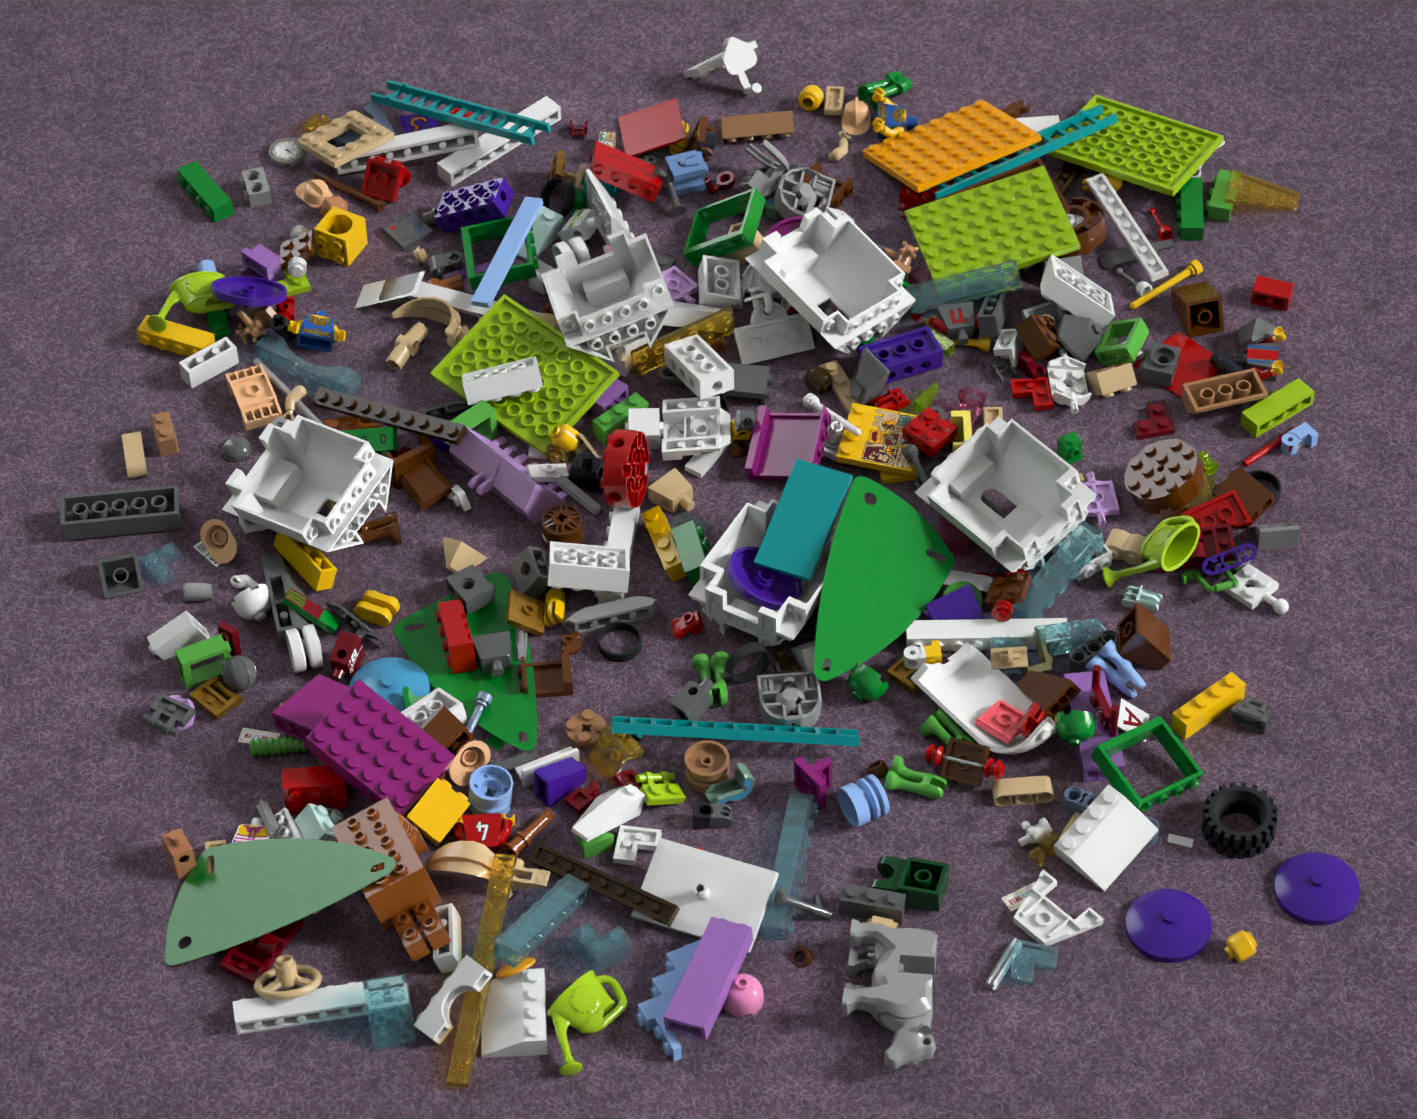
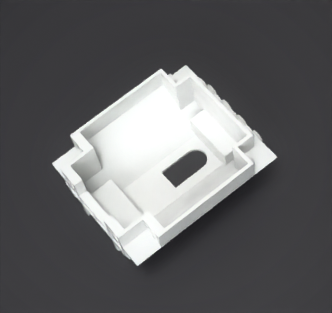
[745,208,916,356]
[541,229,674,362]
[222,415,393,552]
[914,417,1097,572]
[688,499,837,647]

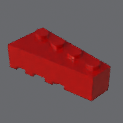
[435,599,477,674]

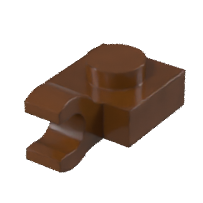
[1002,99,1031,119]

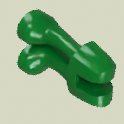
[858,71,913,111]

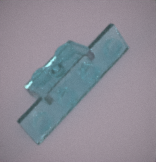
[1034,618,1106,656]

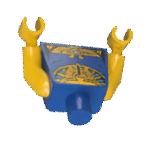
[872,87,918,139]
[287,310,346,352]

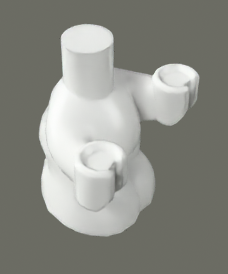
[1018,817,1054,847]

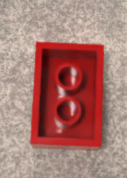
[282,765,349,814]

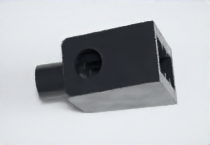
[568,450,604,494]

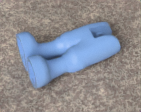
[1086,640,1146,699]

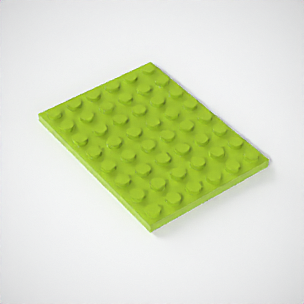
[1047,95,1224,196]
[904,166,1081,295]
[430,294,620,457]

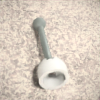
[1116,268,1152,296]

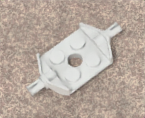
[1047,348,1091,414]

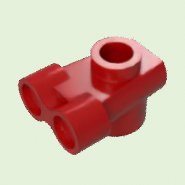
[670,611,704,640]

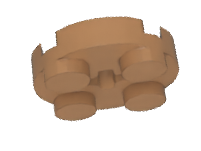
[566,709,607,748]

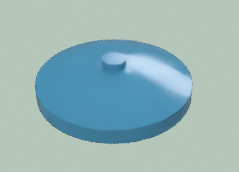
[349,657,430,712]

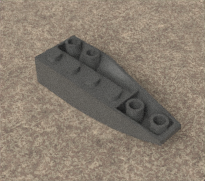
[260,553,319,647]

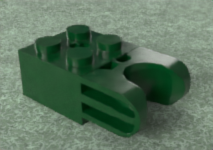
[869,856,950,912]

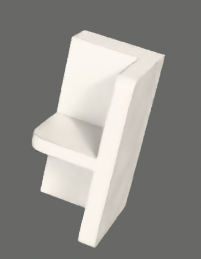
[993,329,1024,367]

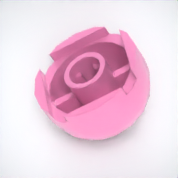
[723,973,764,1017]

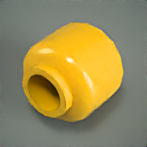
[798,85,824,111]
[551,424,581,452]
[1224,930,1258,962]

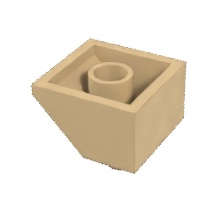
[1085,363,1137,398]

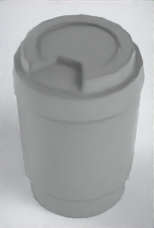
[183,582,213,602]

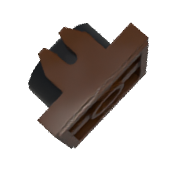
[688,116,717,162]

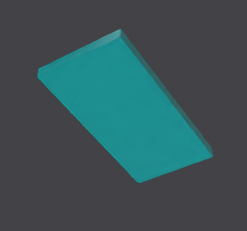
[754,459,853,582]

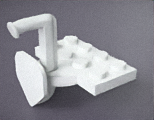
[683,37,762,95]
[733,287,815,365]

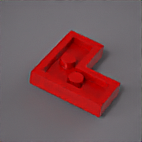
[1010,377,1053,411]

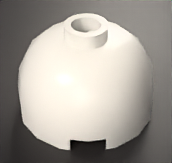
[231,584,271,621]

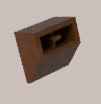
[1015,315,1065,359]
[420,705,475,756]

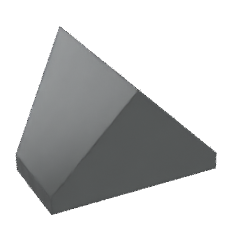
[1237,317,1276,348]

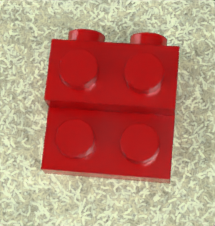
[361,155,406,202]

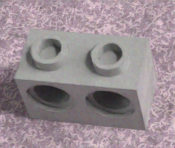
[239,167,272,208]

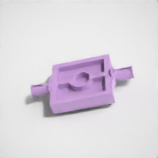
[661,265,699,304]
[1083,472,1120,526]

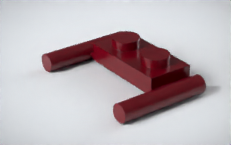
[1089,665,1119,737]

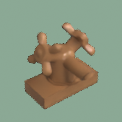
[883,241,919,281]
[235,306,277,344]

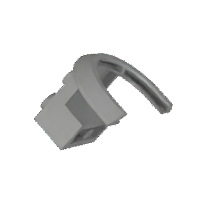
[738,140,789,197]

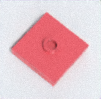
[975,699,1025,745]

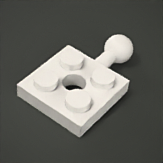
[1224,563,1289,614]

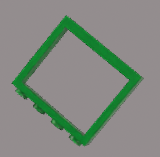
[683,188,766,267]
[461,216,539,291]
[1091,716,1204,813]

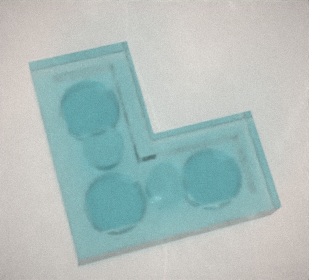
[138,541,183,587]
[1010,939,1059,986]

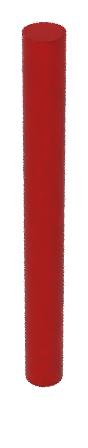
[1242,424,1300,467]

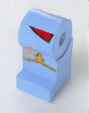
[1281,422,1318,455]

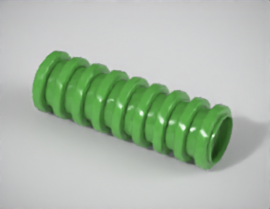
[250,736,308,757]

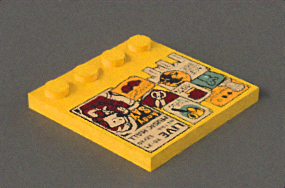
[835,403,919,477]

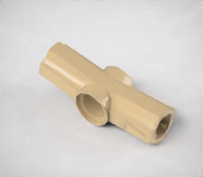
[386,322,428,371]

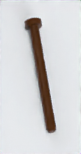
[313,171,386,213]

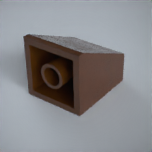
[1171,281,1224,338]
[1117,602,1171,670]

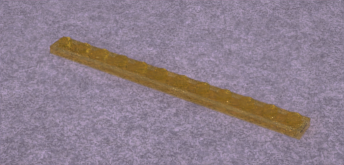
[446,854,517,1088]

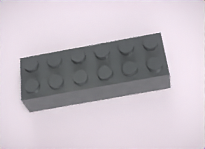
[60,485,181,541]

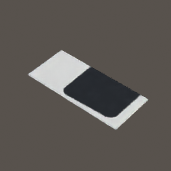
[355,271,425,308]

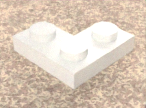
[613,825,662,866]

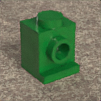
[1057,431,1083,464]

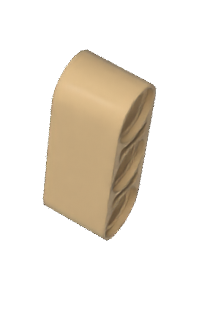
[122,431,148,479]
[991,776,1054,807]

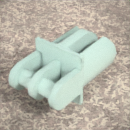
[1121,585,1163,613]

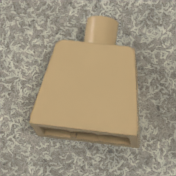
[648,468,695,513]

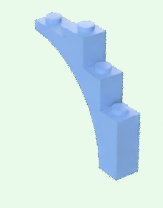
[636,940,700,1062]

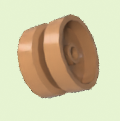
[684,740,730,793]

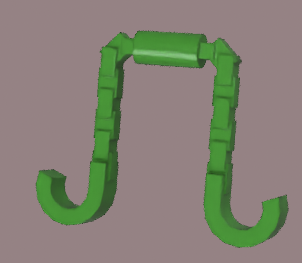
[1182,561,1240,592]

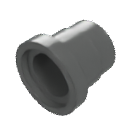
[422,206,438,225]

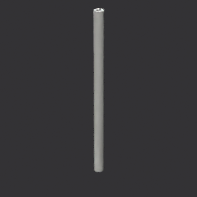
[253,358,324,425]

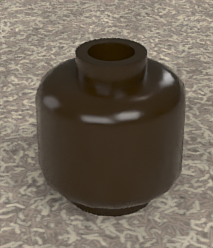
[804,366,833,394]

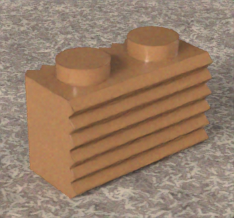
[150,412,179,457]

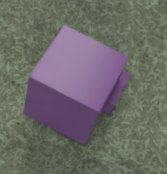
[240,244,283,281]

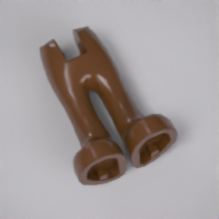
[355,511,402,546]

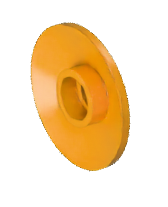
[495,955,536,979]

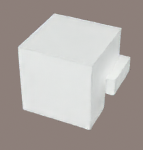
[625,408,664,450]

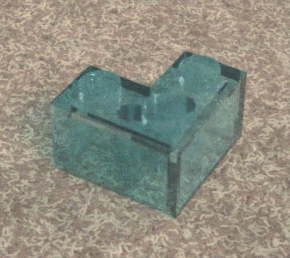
[572,922,632,974]

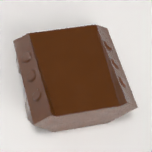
[400,459,453,510]

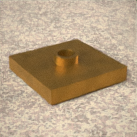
[505,589,545,637]

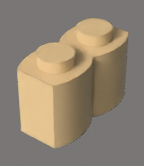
[1105,529,1145,565]

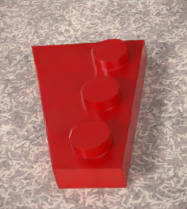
[1181,489,1253,528]

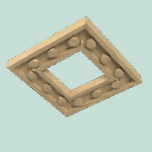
[296,110,395,168]

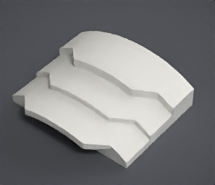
[662,396,731,461]

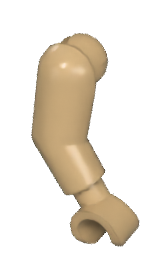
[828,129,851,162]
[282,385,307,421]

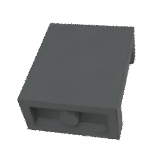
[719,363,773,405]

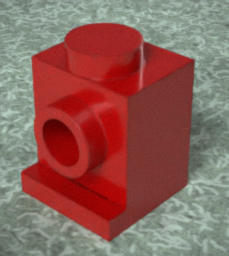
[276,296,296,321]

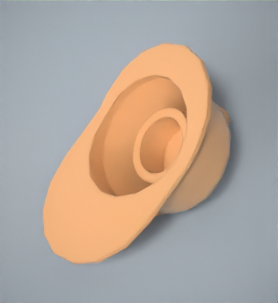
[842,97,871,135]
[295,179,333,209]
[200,519,237,563]
[449,740,491,786]

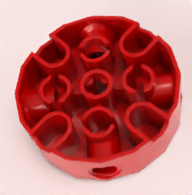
[601,429,649,509]

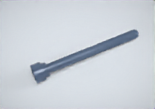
[445,691,493,777]

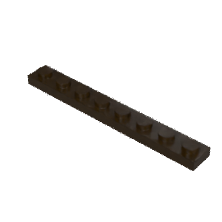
[528,842,680,927]

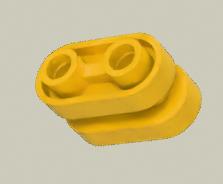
[354,590,400,627]

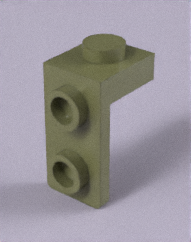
[1022,630,1053,676]

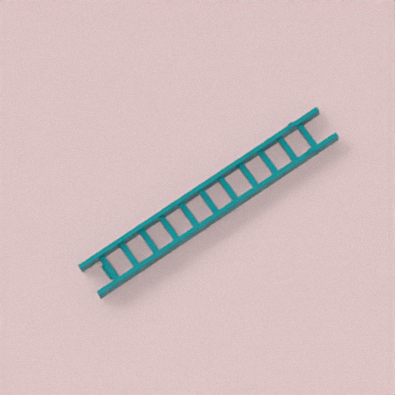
[370,80,551,146]
[923,104,1118,200]
[612,716,860,747]

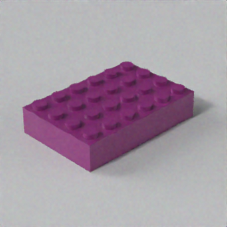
[303,679,455,818]

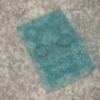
[363,974,417,1051]

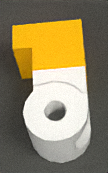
[904,640,942,670]

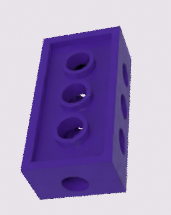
[434,177,514,233]
[858,326,943,384]

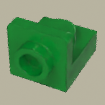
[207,310,230,340]

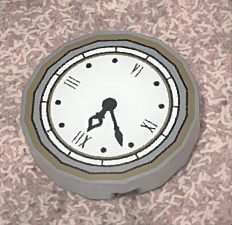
[269,138,305,167]

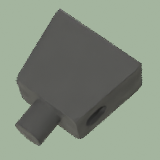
[472,631,511,677]
[670,677,714,721]

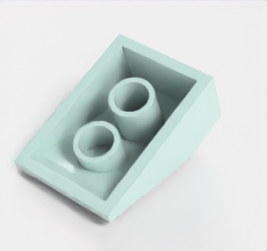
[516,206,563,261]

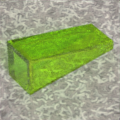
[930,327,956,358]
[913,382,939,413]

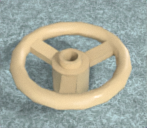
[253,955,322,1000]

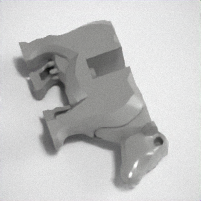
[842,919,938,1070]

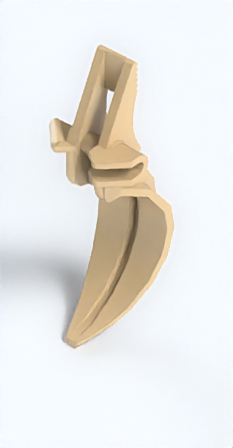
[391,297,470,349]
[424,841,550,899]

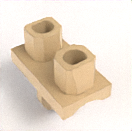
[562,164,586,192]
[990,646,1028,670]

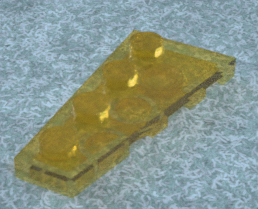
[1225,169,1300,211]

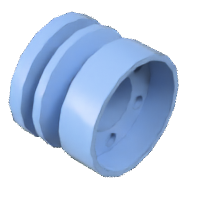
[468,765,513,817]
[837,774,890,828]

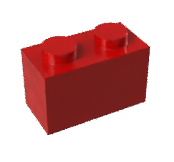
[1251,276,1294,311]

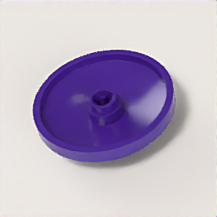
[211,276,287,307]
[726,546,802,610]
[1274,852,1360,925]
[1125,889,1212,963]

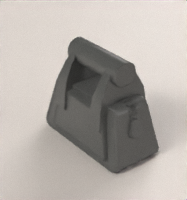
[1229,696,1271,734]

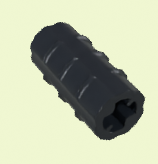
[270,314,296,342]
[1209,350,1245,375]

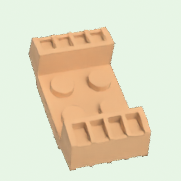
[225,364,282,431]

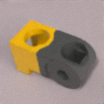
[731,410,755,440]

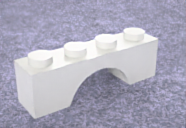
[414,955,493,1044]

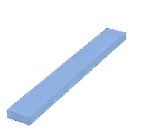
[471,196,543,308]

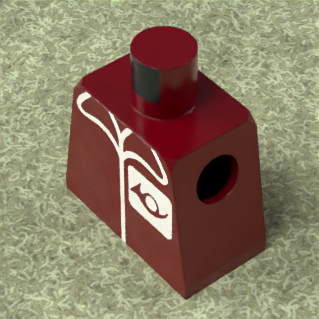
[329,630,365,683]

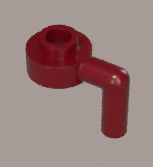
[703,171,736,195]

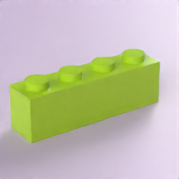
[1240,378,1314,438]

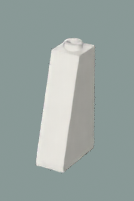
[663,301,733,332]

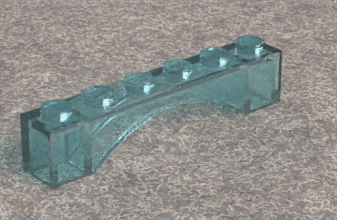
[255,331,362,395]

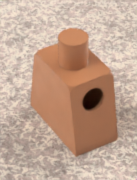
[161,829,196,880]

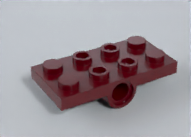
[1158,523,1235,573]
[219,919,303,985]

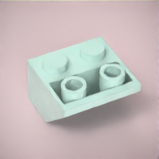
[294,803,344,842]

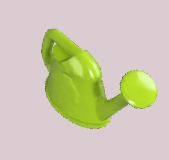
[147,271,236,332]
[1103,515,1200,588]
[547,970,627,1076]

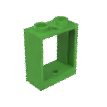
[1094,318,1150,366]
[449,400,498,447]
[175,634,231,690]

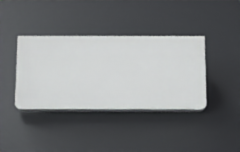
[515,746,580,787]

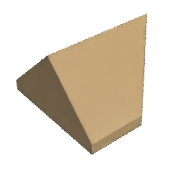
[443,537,487,573]

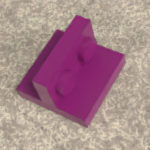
[794,756,832,811]

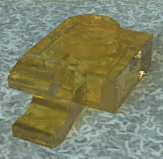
[1029,830,1060,866]

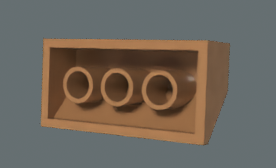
[718,111,794,142]
[1181,368,1268,414]

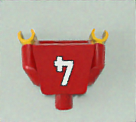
[452,813,515,852]

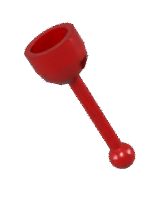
[1148,207,1173,241]

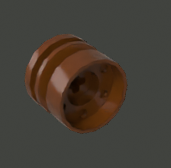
[541,504,584,552]

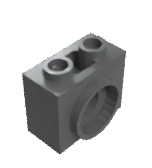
[1139,342,1181,387]
[511,546,549,599]
[445,564,495,615]

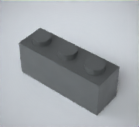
[977,291,1009,338]
[839,883,906,926]

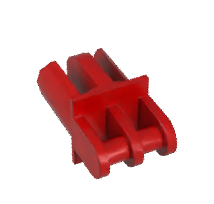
[869,388,910,412]
[1016,702,1048,738]

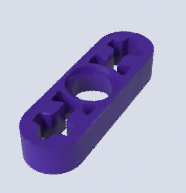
[1202,543,1257,577]

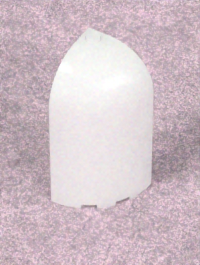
[910,642,1056,755]

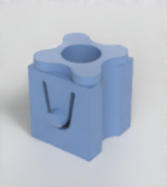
[665,150,709,196]

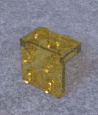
[589,726,645,784]

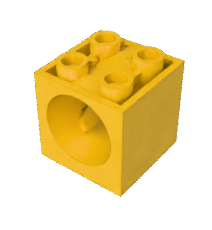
[314,206,368,266]

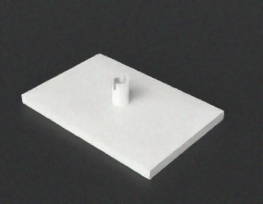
[631,838,779,953]

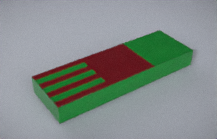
[282,587,341,635]

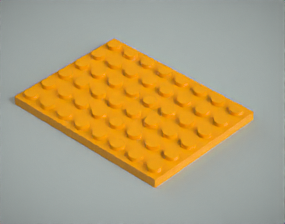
[862,100,1041,193]

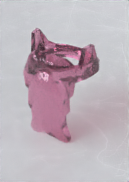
[958,387,989,428]

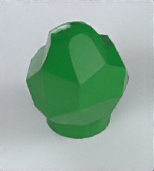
[564,185,586,211]

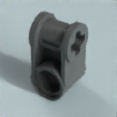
[427,251,464,279]

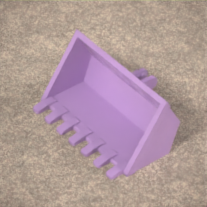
[449,422,570,524]

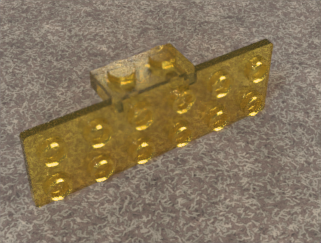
[630,306,735,377]

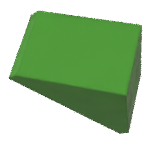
[573,822,614,859]

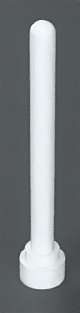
[803,393,861,436]

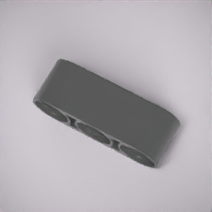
[1068,630,1117,673]

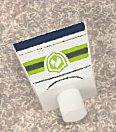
[557,209,602,244]

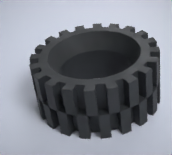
[1202,782,1278,859]

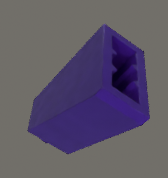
[923,584,986,620]
[534,757,587,808]

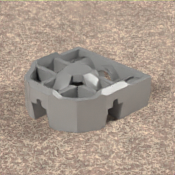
[774,167,836,219]
[757,671,822,727]

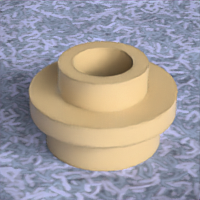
[413,246,428,264]

